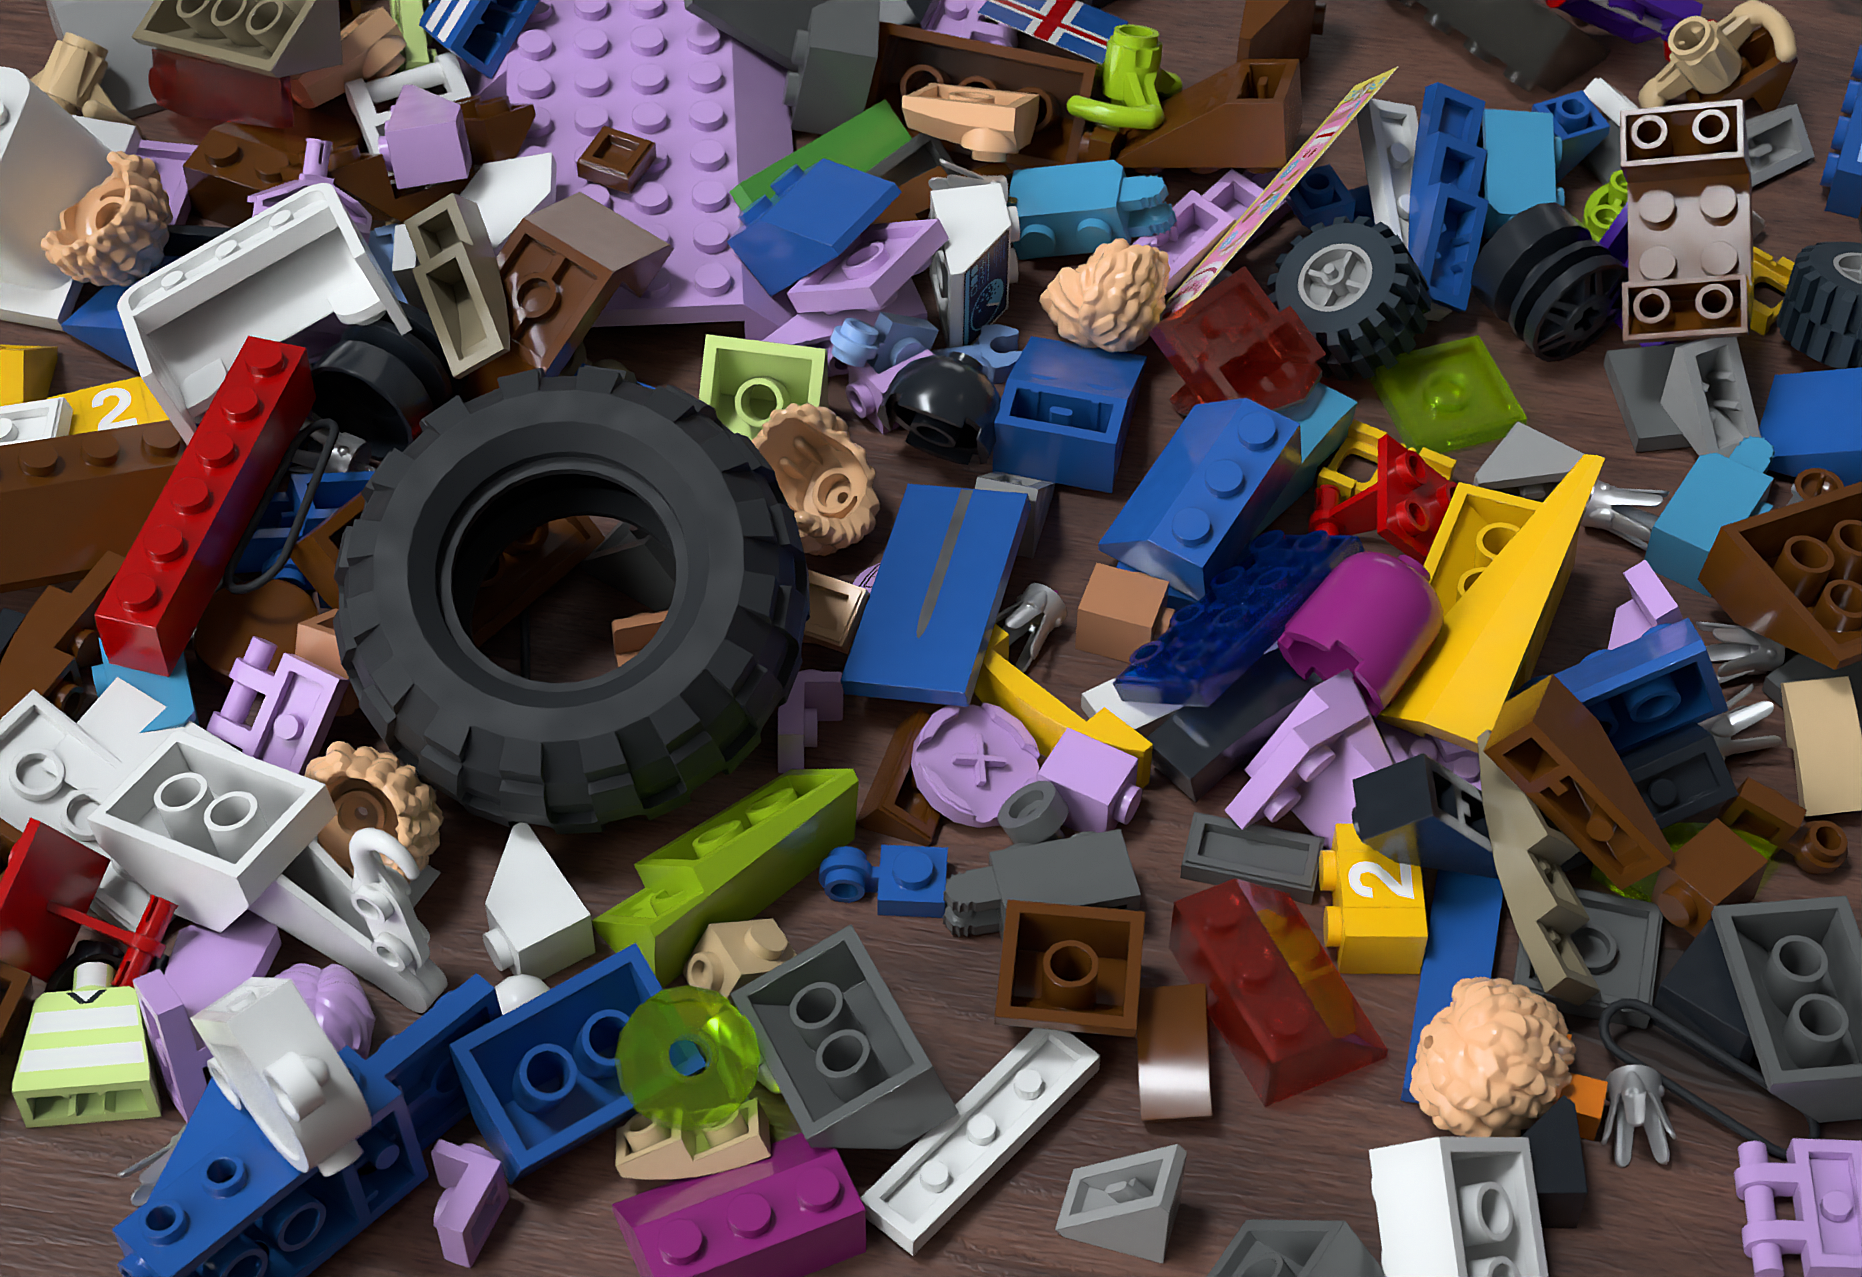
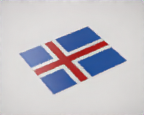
[977,0,1129,64]

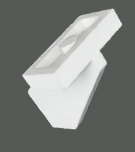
[392,152,557,316]

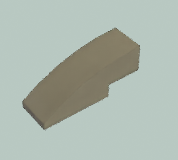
[404,193,510,379]

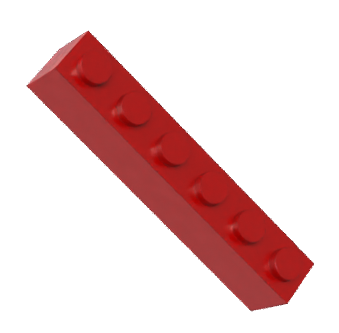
[94,336,316,677]

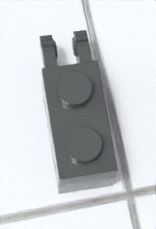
[943,829,1141,943]

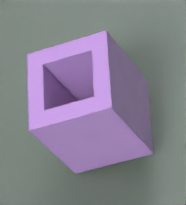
[1037,728,1142,833]

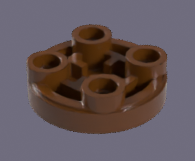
[192,578,319,694]

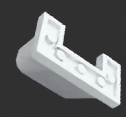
[0,66,141,331]

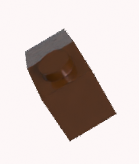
[1483,674,1674,891]

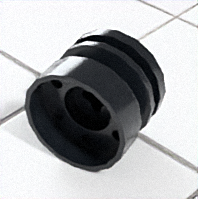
[1471,202,1629,362]
[311,300,469,462]

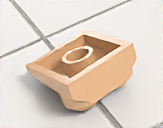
[279,7,407,109]
[902,83,1040,162]

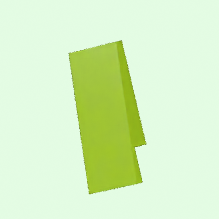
[591,769,859,988]

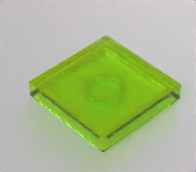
[1369,335,1527,454]

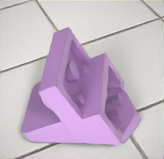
[1225,669,1394,850]

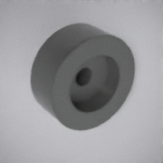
[998,781,1069,844]

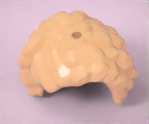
[41,151,173,287]
[1039,238,1171,353]
[751,403,880,556]
[305,741,444,884]
[1409,977,1576,1137]

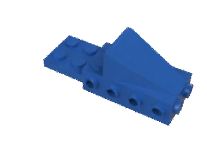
[112,973,502,1277]

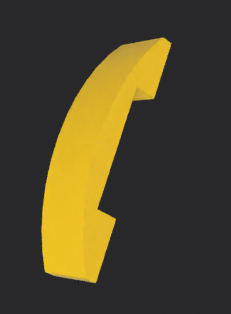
[974,624,1153,788]

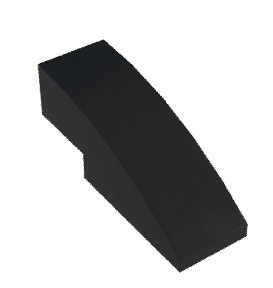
[1146,647,1324,803]

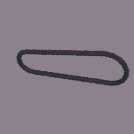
[223,418,339,595]

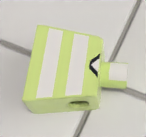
[12,962,162,1128]

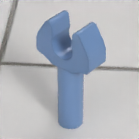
[930,324,1022,384]

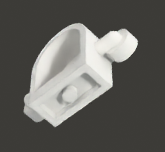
[190,977,372,1176]

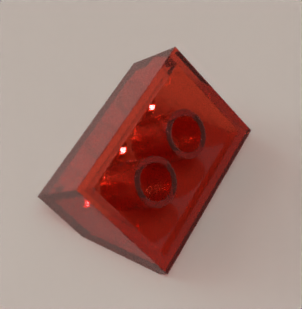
[1169,878,1388,1107]

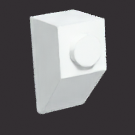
[482,822,595,980]

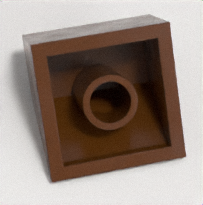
[994,899,1145,1037]

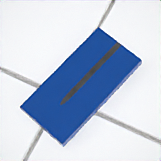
[840,484,1031,707]

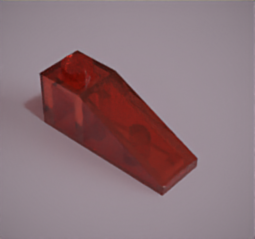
[148,49,294,129]

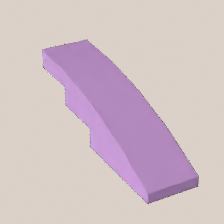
[1132,160,1292,294]

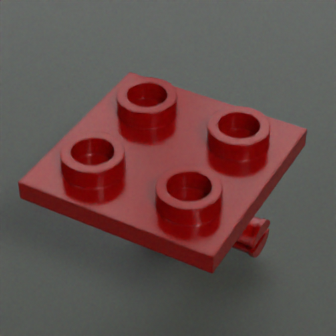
[1308,434,1458,567]
[0,818,178,988]

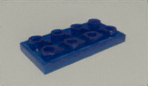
[1112,530,1365,707]

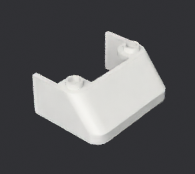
[117,183,412,446]

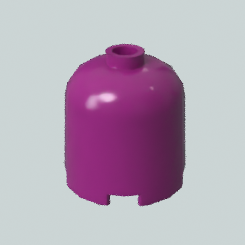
[1277,551,1443,719]

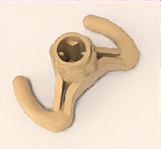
[1638,0,1797,108]
[30,32,142,137]

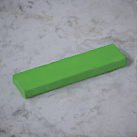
[729,99,912,211]

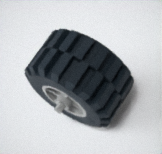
[1266,216,1431,381]
[1777,241,1862,369]

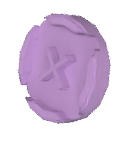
[911,702,1040,828]

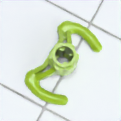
[1067,25,1183,130]

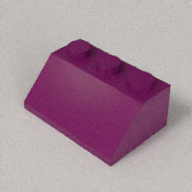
[612,1133,866,1277]

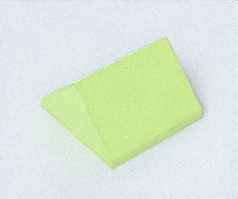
[699,334,829,440]

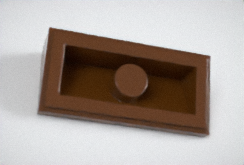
[856,708,943,846]

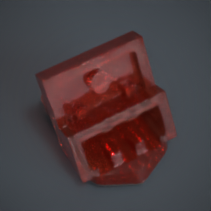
[1149,266,1326,416]

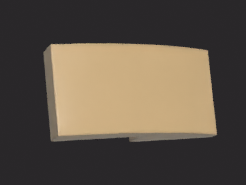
[1781,676,1862,816]
[616,1098,771,1180]

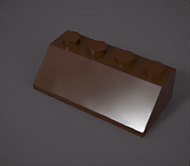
[864,21,1104,168]
[0,420,187,593]

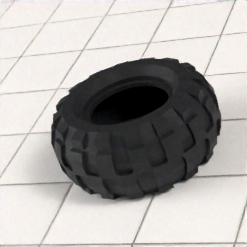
[333,365,810,834]

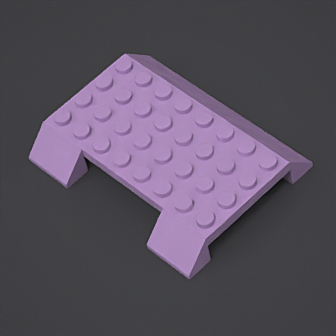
[458,0,801,341]

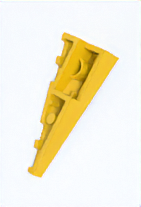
[1375,454,1605,753]

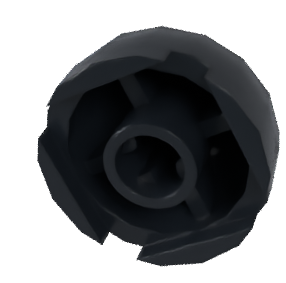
[877,352,1001,465]

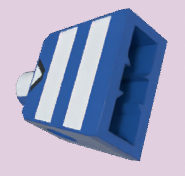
[419,0,539,79]

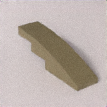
[1477,729,1601,1006]

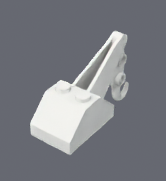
[86,729,448,1013]

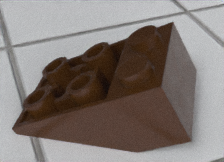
[1116,59,1302,174]

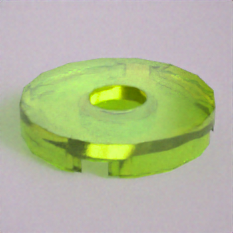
[615,985,761,1132]

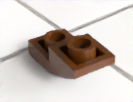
[1137,983,1214,1124]

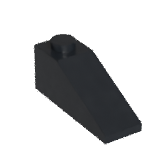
[1352,753,1499,879]

